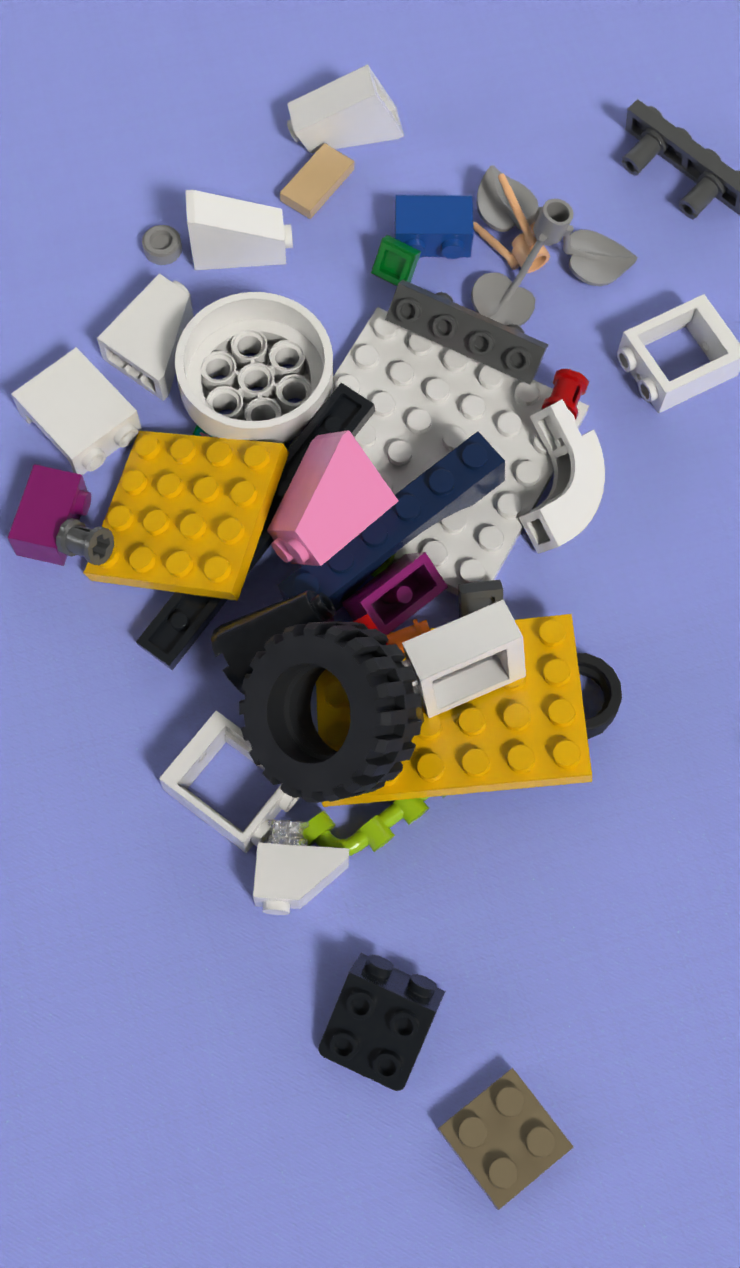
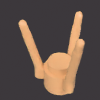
[473,173,550,273]

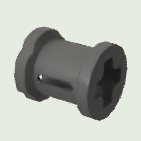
[56,518,114,565]

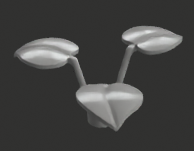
[471,165,638,326]

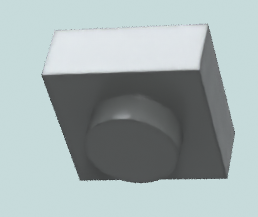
[458,580,503,618]

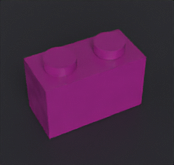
[8,464,91,566]
[342,552,448,635]

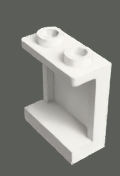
[11,347,142,475]

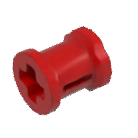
[542,369,589,420]

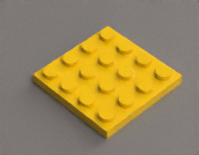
[84,431,289,601]

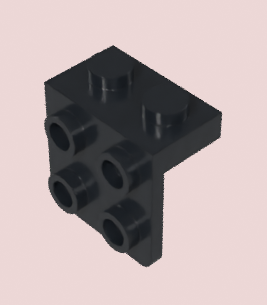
[318,953,445,1091]

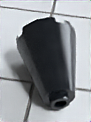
[211,590,336,695]

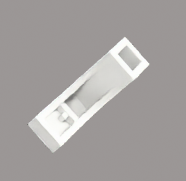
[519,399,605,554]

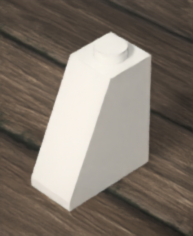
[287,64,404,153]
[185,190,293,270]
[97,273,193,401]

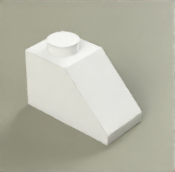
[253,843,349,915]

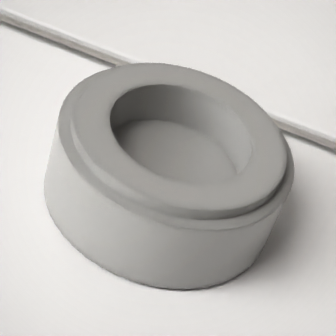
[142,225,182,265]

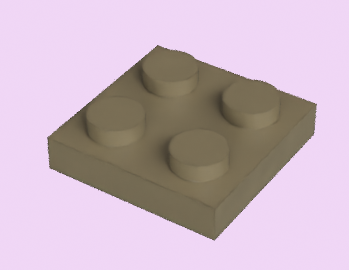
[438,1068,573,1210]

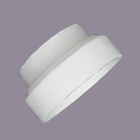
[175,292,333,444]

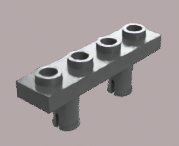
[622,99,740,219]
[385,280,549,384]

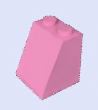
[267,430,398,566]

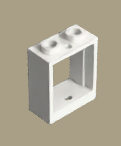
[617,294,740,414]
[402,599,526,718]
[159,711,300,853]

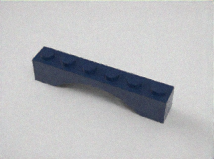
[277,431,505,611]

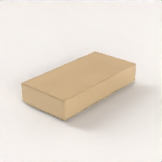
[280,143,355,219]

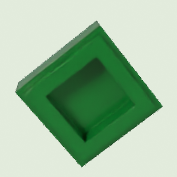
[371,235,421,286]

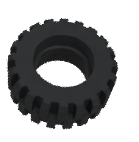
[239,621,422,803]

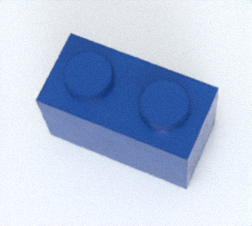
[394,195,474,259]

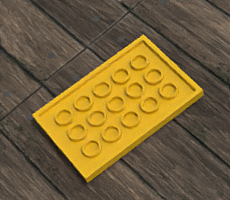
[316,614,592,807]

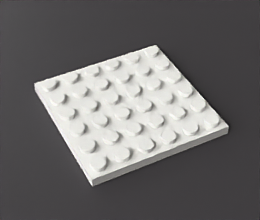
[287,307,589,596]

